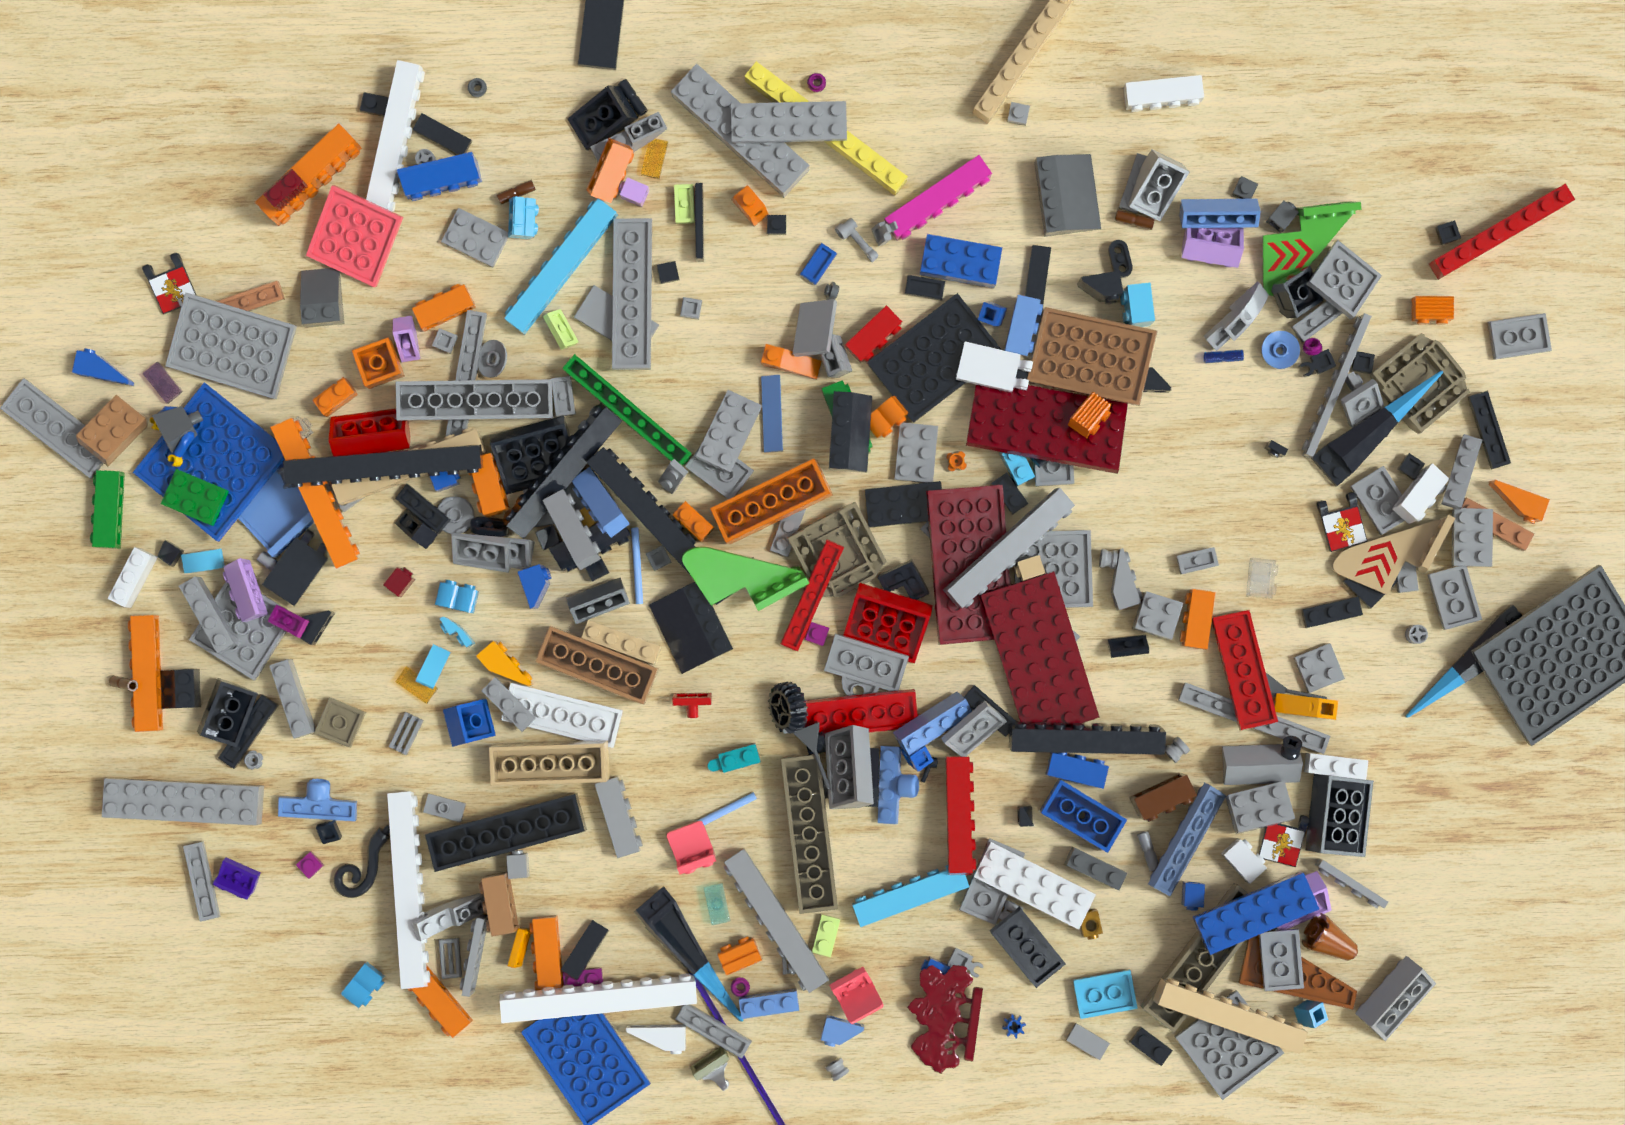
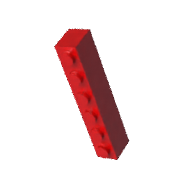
[945,757,976,875]

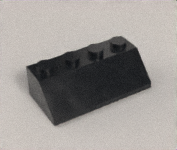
[829,391,872,473]
[549,525,631,572]

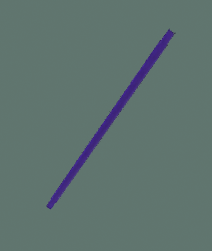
[687,970,786,1125]

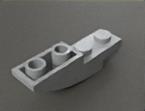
[590,112,667,162]
[1203,281,1269,351]
[412,893,485,941]

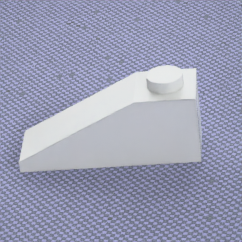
[626,1024,686,1054]

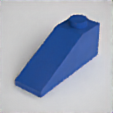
[72,348,134,386]

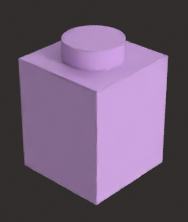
[618,177,649,207]

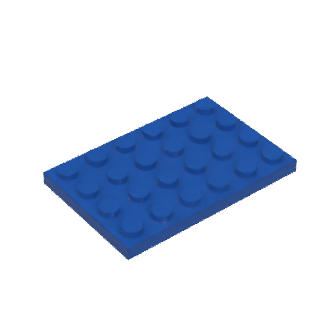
[521,1013,651,1125]

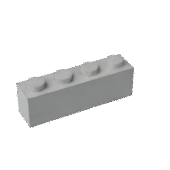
[543,489,601,570]
[179,576,239,653]
[269,659,316,739]
[595,777,643,858]

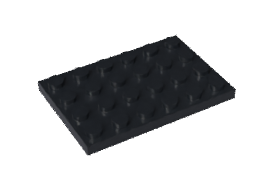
[867,293,1002,423]

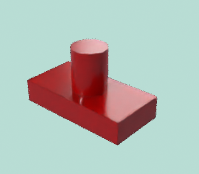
[672,693,712,718]

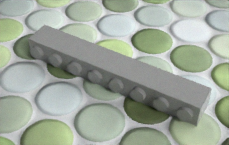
[943,488,1075,608]
[724,849,829,993]

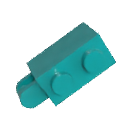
[708,743,761,773]

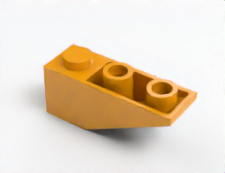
[476,641,533,686]
[1274,693,1338,720]

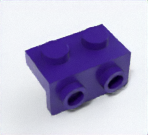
[213,857,261,900]

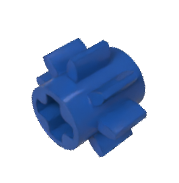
[1002,1013,1026,1039]

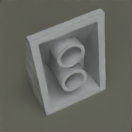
[1128,149,1190,221]

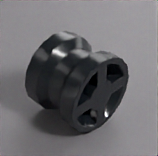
[1280,736,1302,760]

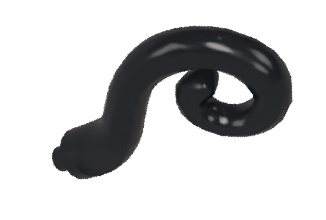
[334,824,390,898]

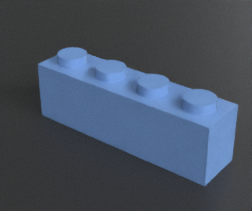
[1179,199,1261,228]
[572,467,630,537]
[893,692,972,755]

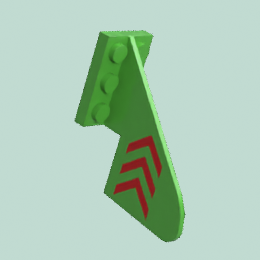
[1263,201,1362,296]

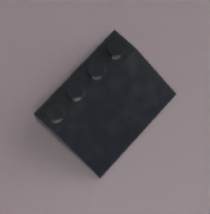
[490,415,580,495]
[649,582,733,674]
[1305,774,1374,857]

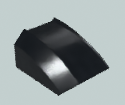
[1271,266,1323,319]

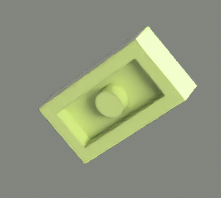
[674,184,695,224]
[543,309,579,350]
[812,914,840,957]

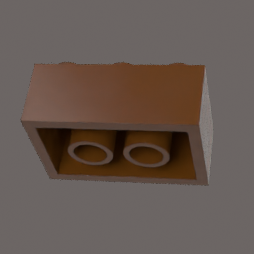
[1129,773,1197,822]

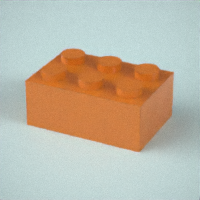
[469,453,510,517]

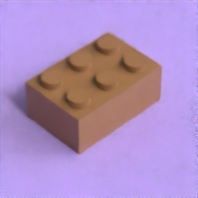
[76,395,148,467]
[479,872,519,937]

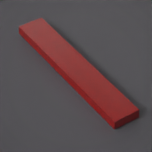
[780,539,844,652]

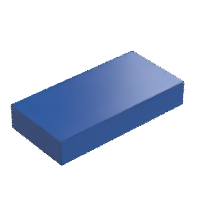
[800,243,837,285]

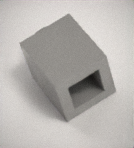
[507,850,530,879]

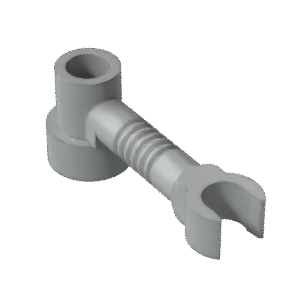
[835,218,879,262]

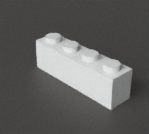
[1123,75,1204,112]

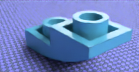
[181,548,225,574]
[440,617,475,648]
[416,644,451,689]

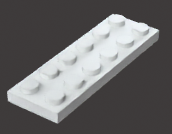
[501,683,623,748]
[974,842,1096,930]

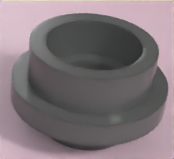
[468,78,487,97]
[824,281,839,300]

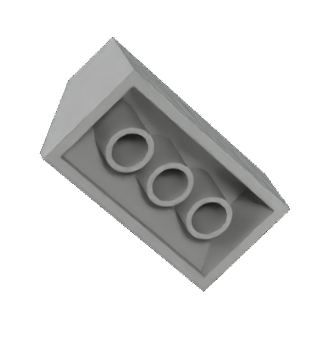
[825,725,874,809]
[1355,956,1436,1041]

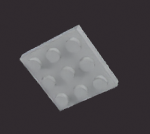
[1307,240,1382,319]

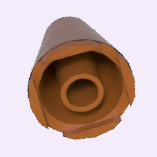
[1302,913,1358,961]

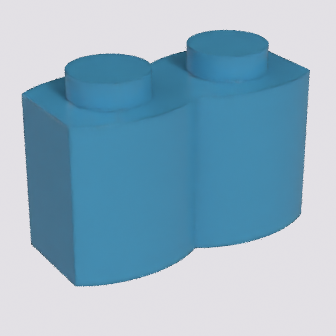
[435,580,479,614]
[341,962,385,1008]

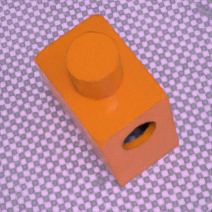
[731,185,769,227]

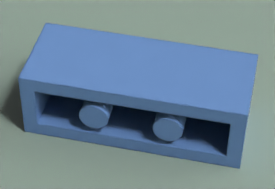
[1004,295,1043,356]
[739,988,799,1019]

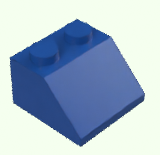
[518,564,552,609]
[443,699,496,747]

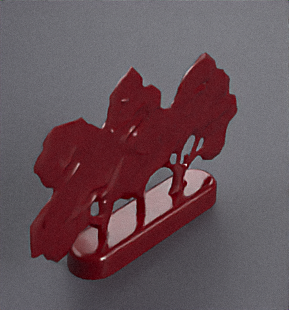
[907,965,983,1074]

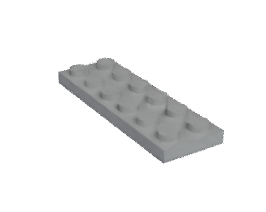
[731,101,847,143]
[0,378,104,479]

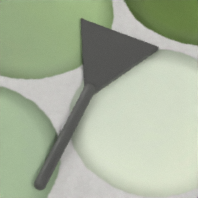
[1266,673,1327,699]
[794,722,830,790]

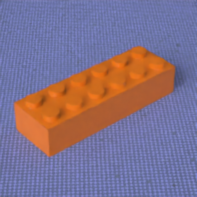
[255,123,362,226]
[710,459,833,544]

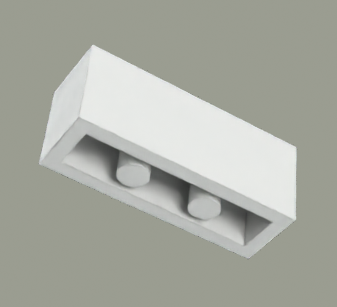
[1392,463,1449,524]
[108,547,158,608]
[1304,753,1368,780]

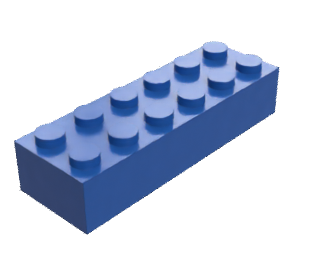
[1193,872,1320,955]

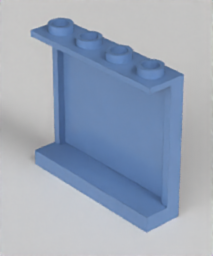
[238,460,314,558]

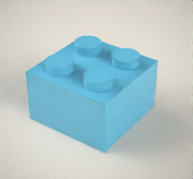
[1120,282,1155,327]

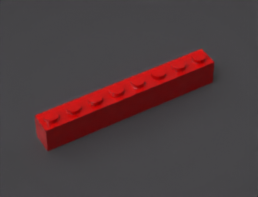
[1429,183,1576,280]

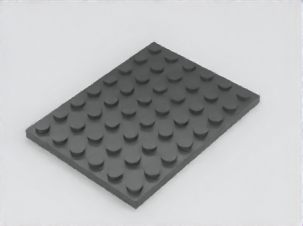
[1471,565,1625,746]

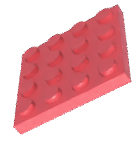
[306,185,403,287]

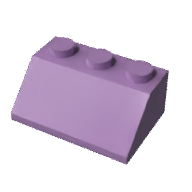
[1182,228,1244,268]
[223,558,268,622]
[1276,871,1332,930]

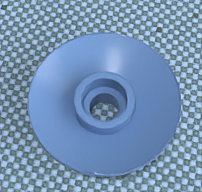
[1261,331,1300,369]

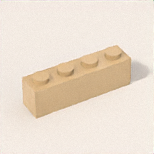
[581,620,662,665]

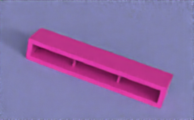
[884,155,992,240]

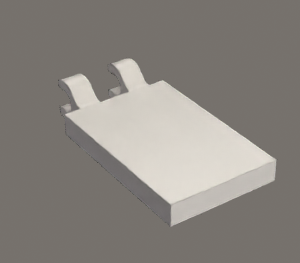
[956,342,1033,393]

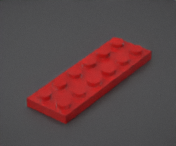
[1212,610,1278,731]
[804,689,918,737]

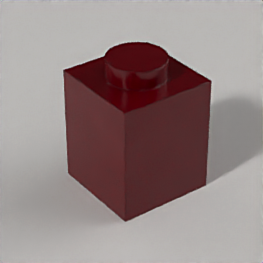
[383,567,416,598]

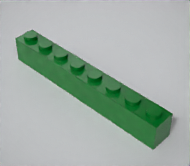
[562,354,693,466]

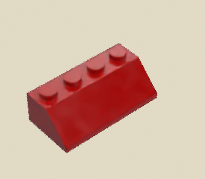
[328,408,411,456]

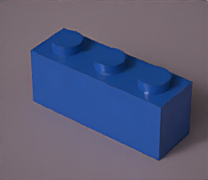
[1046,752,1109,789]

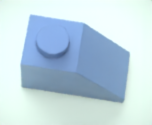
[821,1015,864,1047]

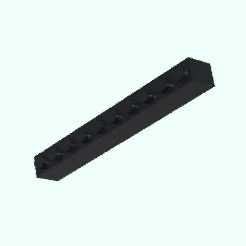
[283,444,483,487]

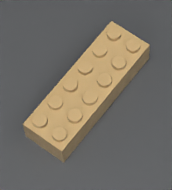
[489,740,610,786]

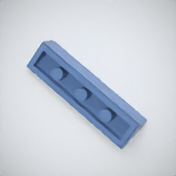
[761,375,783,453]

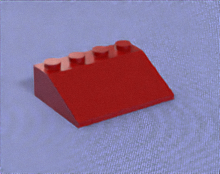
[843,583,933,664]

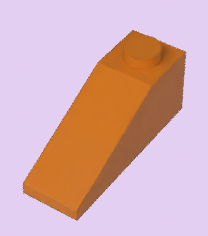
[761,344,822,380]
[1489,480,1550,524]

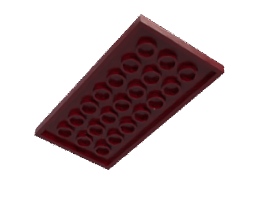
[966,385,1128,474]
[926,485,1010,645]
[980,571,1100,726]

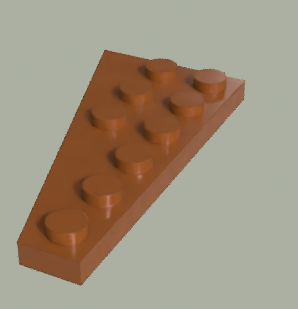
[1238,935,1357,1010]

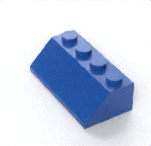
[397,152,482,201]

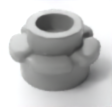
[244,751,263,770]

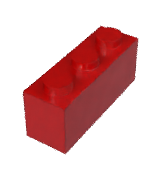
[845,305,903,363]

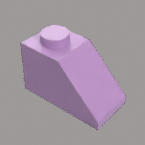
[393,316,420,362]

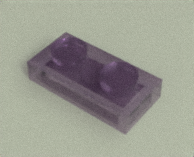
[143,362,183,404]

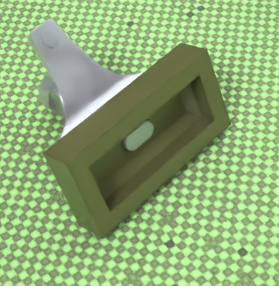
[690,1046,729,1091]

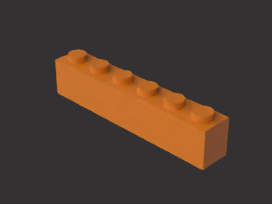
[128,615,163,732]

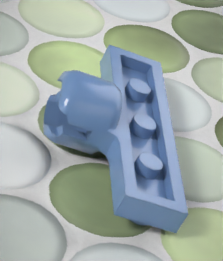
[878,746,919,824]
[278,779,357,821]

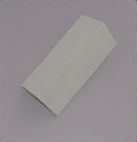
[451,533,535,573]
[1222,744,1303,785]

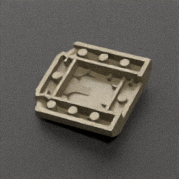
[1370,333,1470,434]
[787,502,887,597]

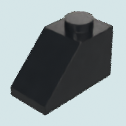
[1143,367,1171,393]
[395,508,438,549]
[300,610,335,645]

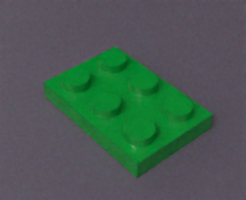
[161,469,229,526]

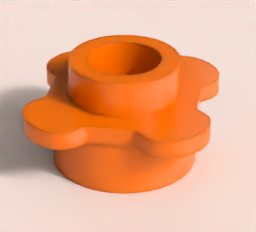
[946,451,967,472]

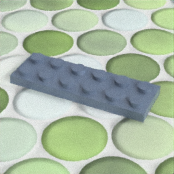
[1148,782,1226,896]

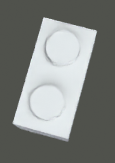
[1220,838,1267,884]

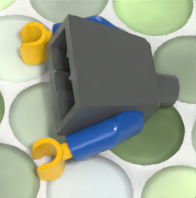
[149,406,203,467]

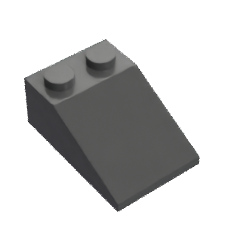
[300,268,345,328]

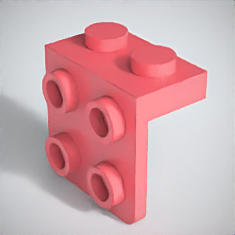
[667,820,716,875]
[830,967,884,1024]

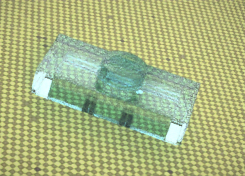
[704,883,731,925]

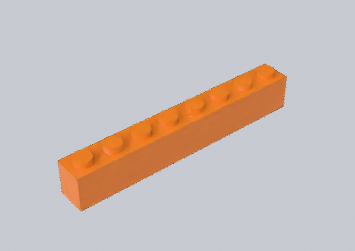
[270,418,360,569]

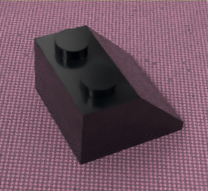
[1077,270,1123,304]
[160,669,201,709]

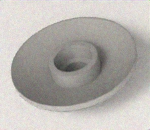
[478,340,507,378]

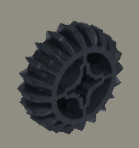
[768,681,808,734]

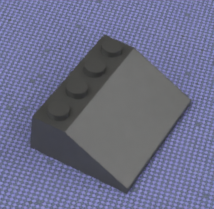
[1034,154,1101,237]

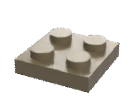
[314,697,366,748]

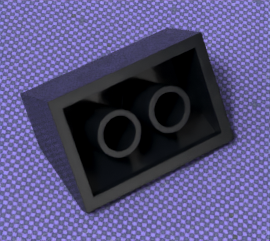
[197,678,258,747]

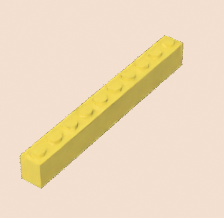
[745,61,908,196]

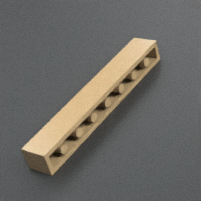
[972,0,1075,124]
[331,428,487,506]
[1153,978,1308,1054]

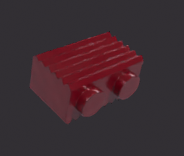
[263,169,308,211]

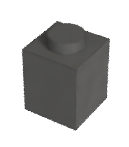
[1266,201,1299,233]

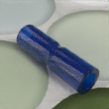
[1204,349,1244,364]

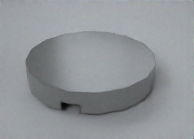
[438,497,474,534]

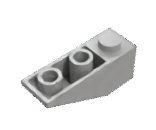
[1111,548,1142,610]

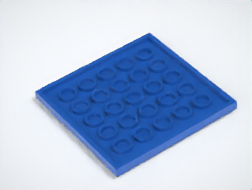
[133,382,285,542]

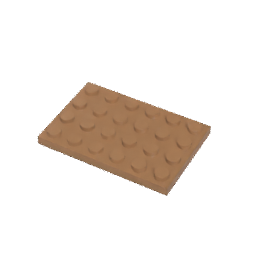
[1027,307,1158,406]

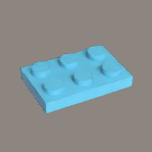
[1073,969,1138,1019]

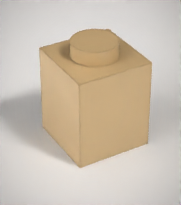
[1014,555,1045,581]

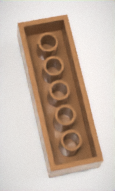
[536,626,659,705]

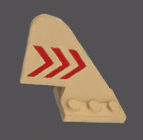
[1333,515,1455,595]

